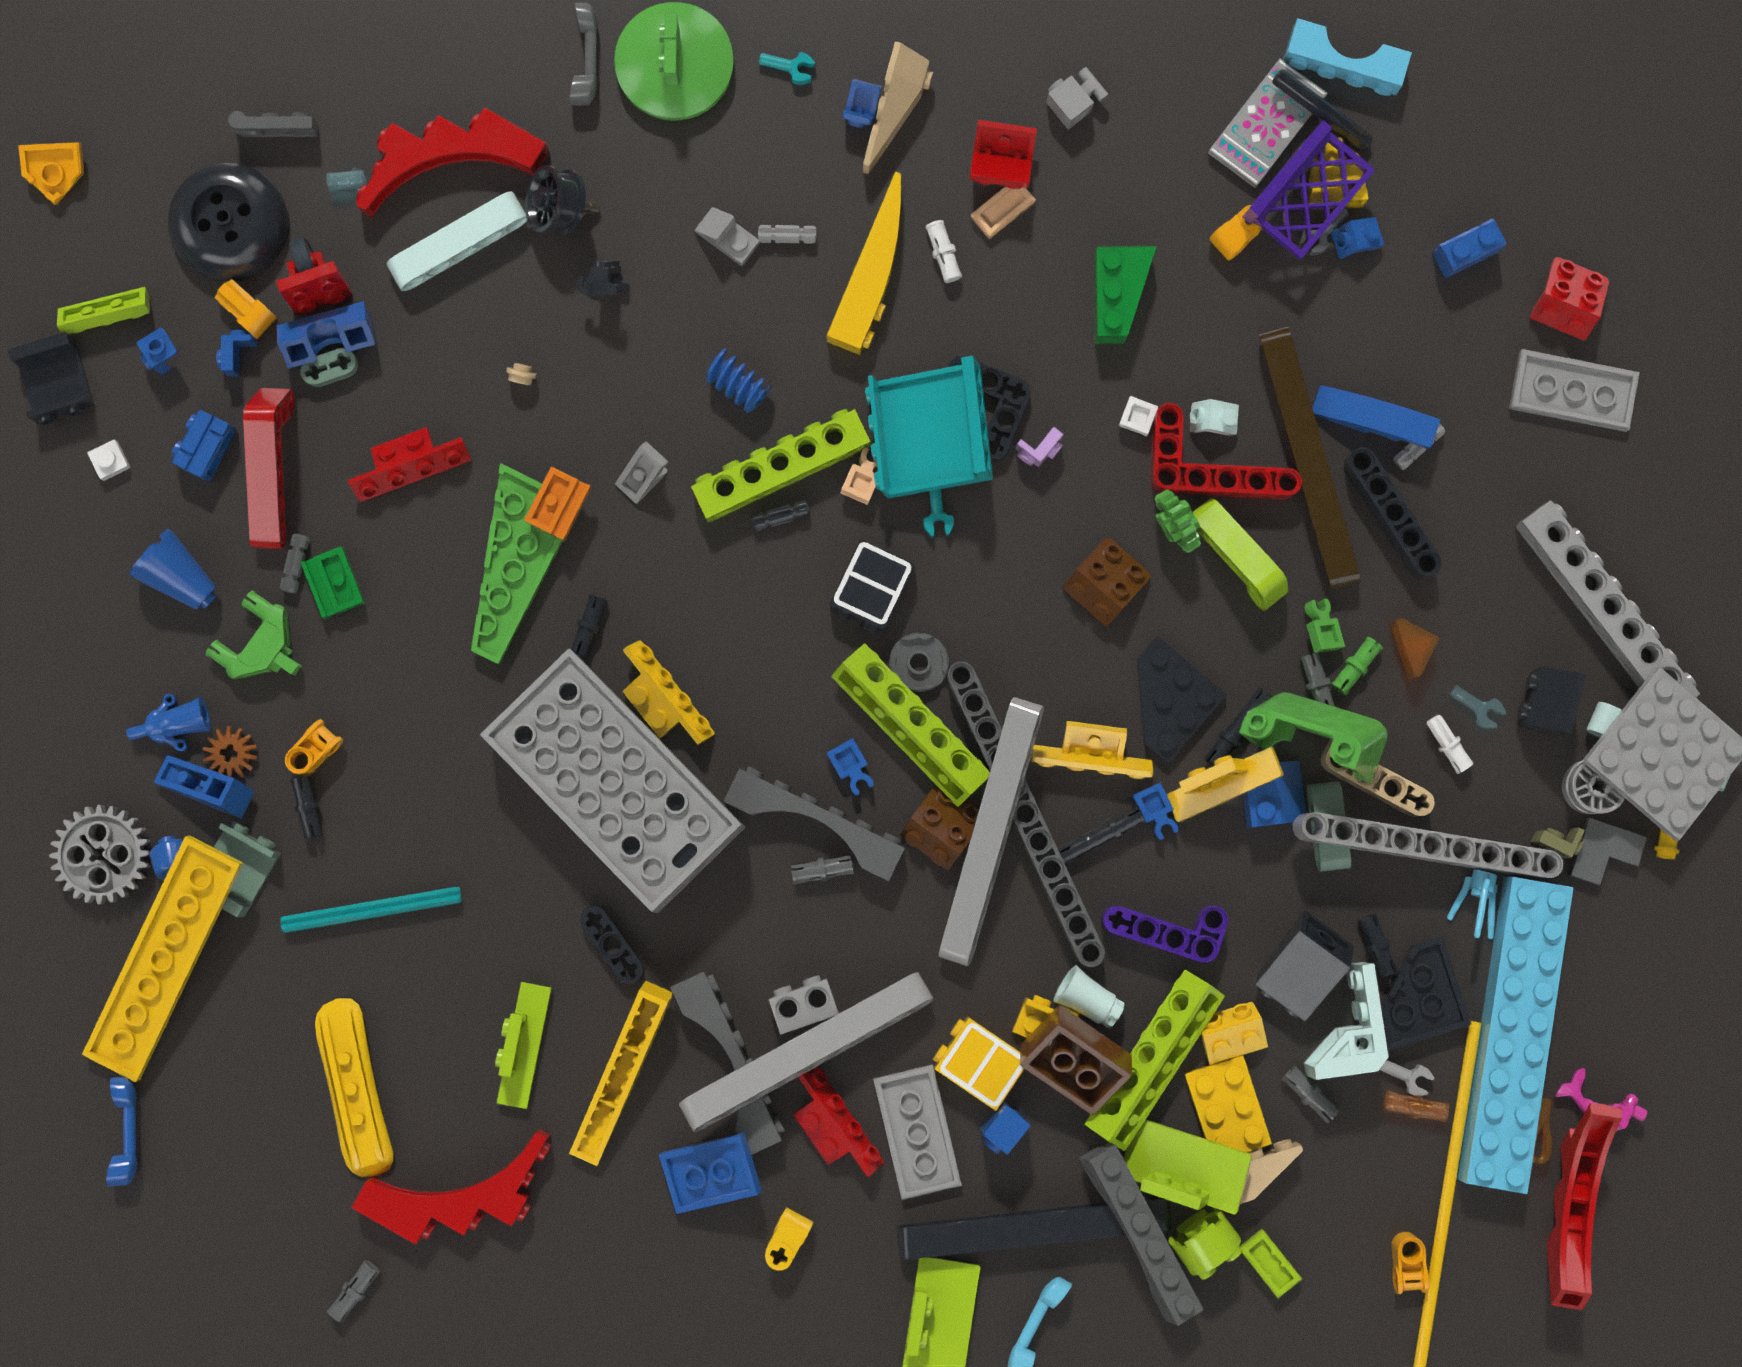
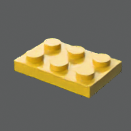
[1184,1055,1272,1152]

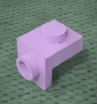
[1015,427,1063,467]

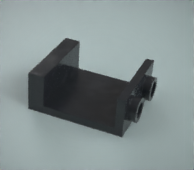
[8,332,95,425]

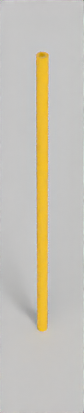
[1413,1021,1482,1367]

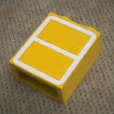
[932,1017,1025,1111]

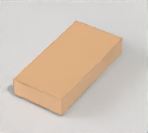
[971,186,1036,239]

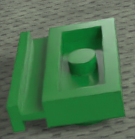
[300,546,365,619]

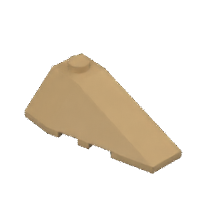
[863,41,933,174]

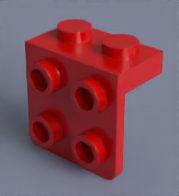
[969,120,1037,189]
[1530,257,1609,341]

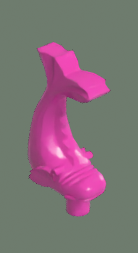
[1555,1068,1648,1131]

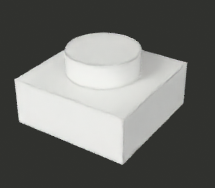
[1119,396,1158,436]
[87,439,131,481]

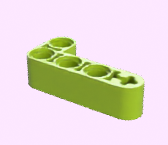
[1193,497,1288,611]

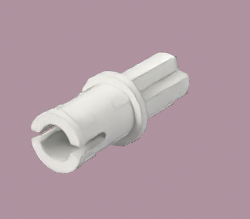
[1427,715,1474,774]

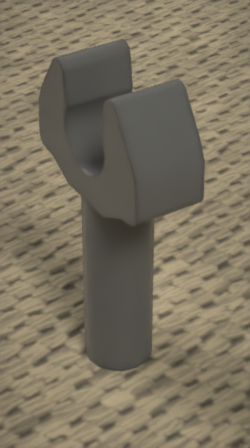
[1299,208,1349,256]

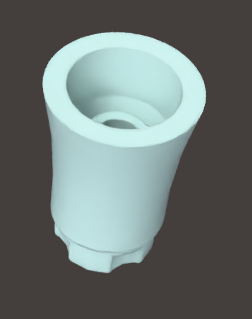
[1054,965,1125,1029]

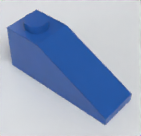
[154,755,255,819]

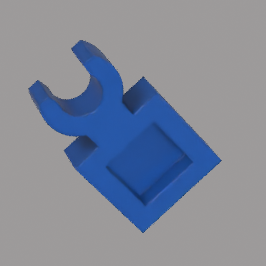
[827,738,873,796]
[1132,782,1178,840]

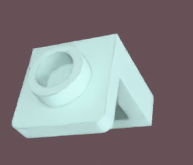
[1190,399,1239,436]

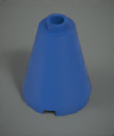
[128,529,217,610]

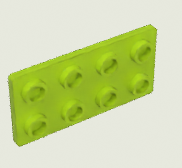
[1124,1120,1252,1214]
[902,1257,980,1367]

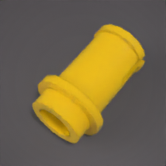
[1654,829,1680,859]

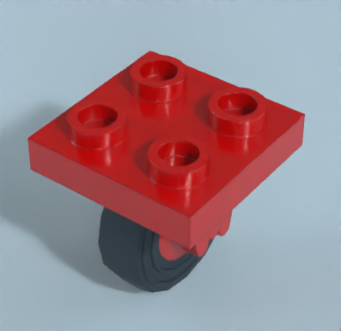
[276,237,352,315]

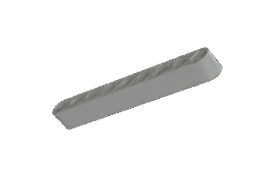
[939,697,1044,966]
[1293,812,1563,878]
[679,972,934,1132]

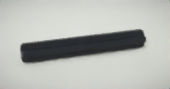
[1272,69,1373,150]

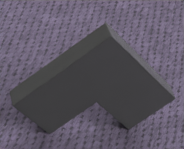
[1568,818,1647,885]

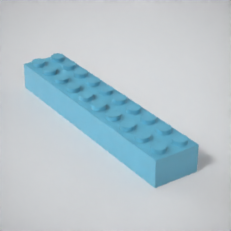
[1457,877,1573,1194]

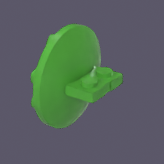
[614,2,734,121]

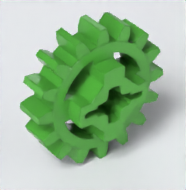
[1154,489,1201,553]

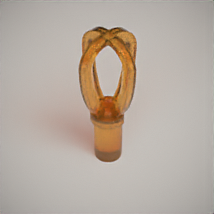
[1532,1098,1552,1164]

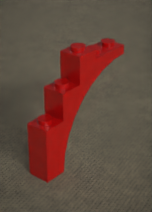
[356,107,550,218]
[1547,1103,1622,1310]
[351,1129,551,1245]

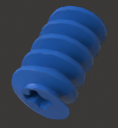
[706,348,772,413]

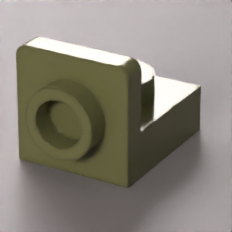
[1531,827,1584,858]

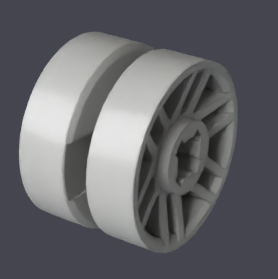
[1562,761,1625,815]

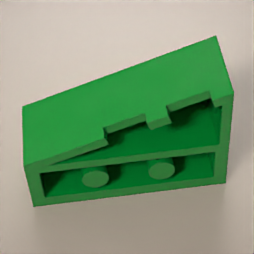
[1093,246,1157,344]

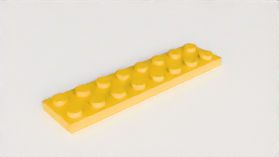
[82,835,243,1082]

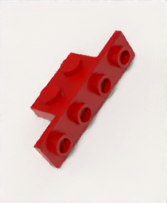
[348,427,471,502]
[793,1066,884,1177]

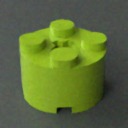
[1168,1207,1242,1280]

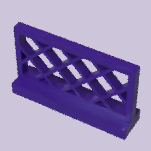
[1242,120,1375,260]

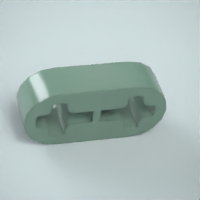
[300,348,359,388]

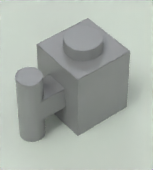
[1046,67,1109,130]

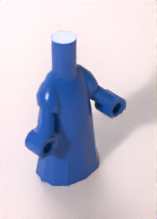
[126,694,211,752]

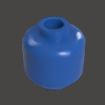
[150,836,183,880]

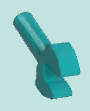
[759,52,815,85]
[923,489,954,538]

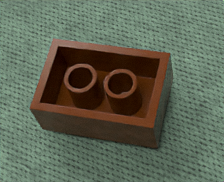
[1020,1004,1132,1115]

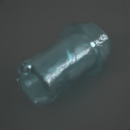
[326,167,367,192]

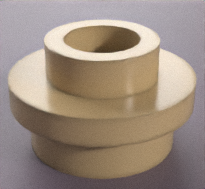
[506,363,537,385]

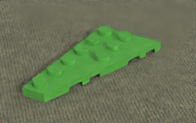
[471,463,563,665]

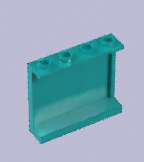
[865,355,993,499]

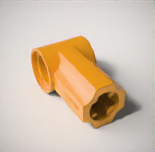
[214,279,277,339]

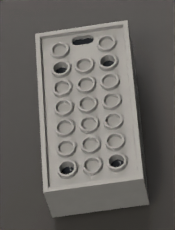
[480,648,746,913]

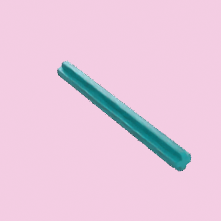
[280,887,462,933]

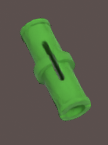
[1331,637,1383,696]

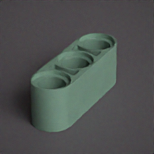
[1307,781,1351,872]

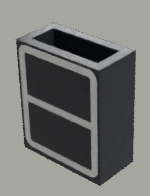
[829,538,915,634]

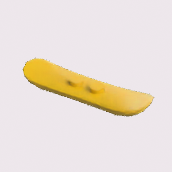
[315,998,393,1177]

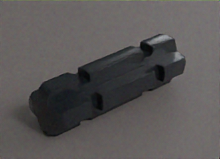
[751,500,810,531]

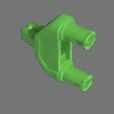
[205,590,302,679]

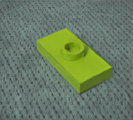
[1239,1229,1302,1298]

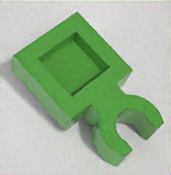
[1305,599,1345,653]

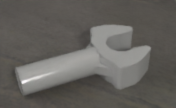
[1379,1060,1434,1096]

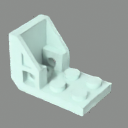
[1303,962,1388,1080]

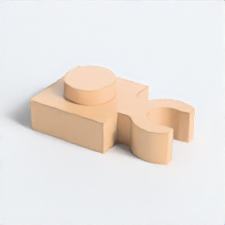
[840,448,877,505]

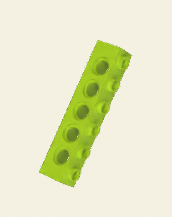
[691,409,870,523]
[831,643,990,807]
[1085,970,1225,1151]

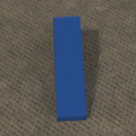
[1312,385,1441,449]

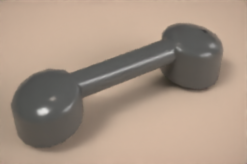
[569,3,597,106]

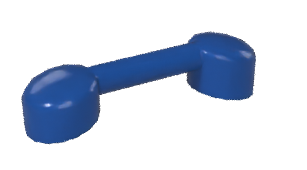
[106,1077,138,1186]

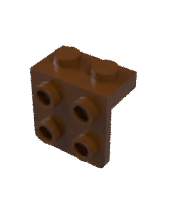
[1062,538,1151,627]
[899,784,980,870]

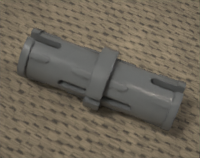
[1300,653,1335,707]
[791,855,855,885]
[1282,1066,1340,1123]
[327,1260,381,1323]

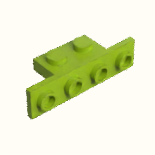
[495,982,552,1109]

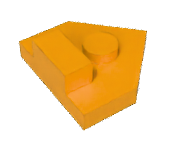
[18,142,84,205]

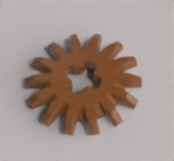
[203,726,257,778]

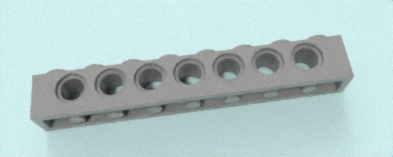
[1515,500,1700,697]

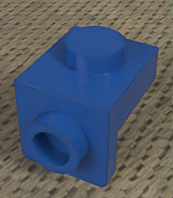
[842,79,882,128]
[1331,217,1384,259]
[136,328,178,375]
[216,330,258,377]

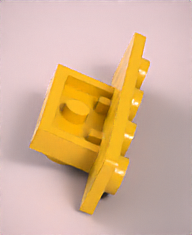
[622,640,715,745]
[1031,721,1153,779]
[1166,747,1283,822]

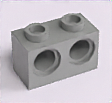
[768,975,839,1035]

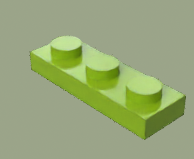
[57,287,150,334]

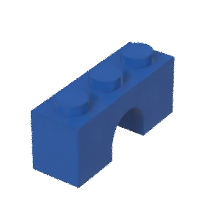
[277,301,375,369]

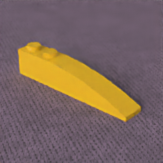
[827,172,901,355]
[569,981,673,1166]

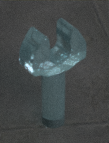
[1450,685,1506,728]

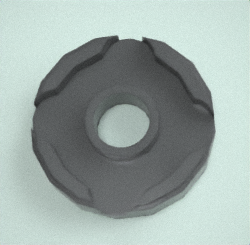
[889,632,949,693]

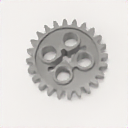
[49,805,151,904]

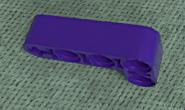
[1101,906,1228,963]

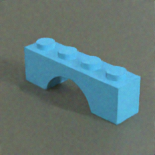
[1283,18,1412,96]

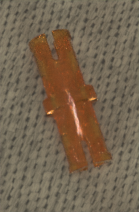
[1383,1091,1449,1123]

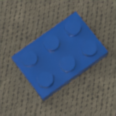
[659,1132,762,1214]

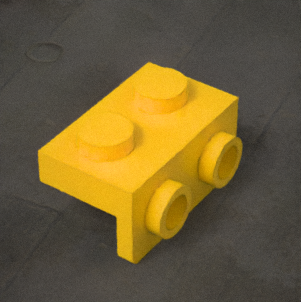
[1201,1002,1268,1065]

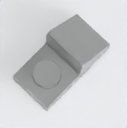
[694,207,760,266]
[615,441,668,504]

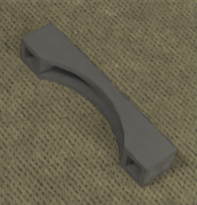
[723,766,905,881]
[670,971,785,1155]
[1079,1142,1203,1326]

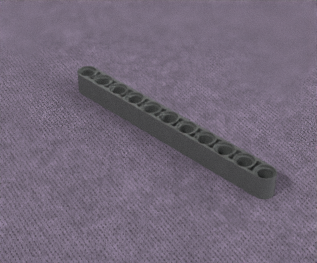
[947,661,1105,967]

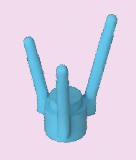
[1447,870,1498,939]

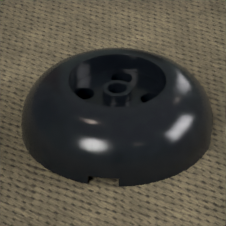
[168,163,289,282]

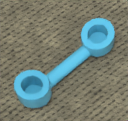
[1008,1277,1072,1367]

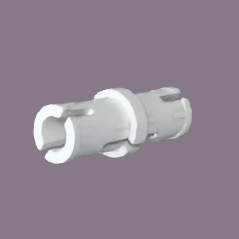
[925,220,962,283]

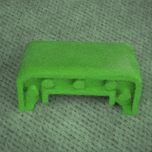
[1239,692,1388,784]

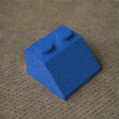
[1242,761,1306,828]

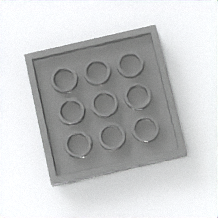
[1582,667,1742,840]

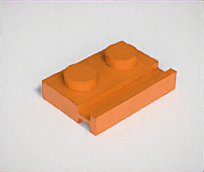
[524,467,592,541]

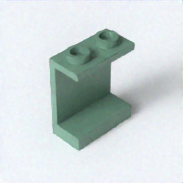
[214,821,281,917]

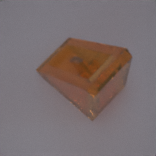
[1390,618,1440,680]

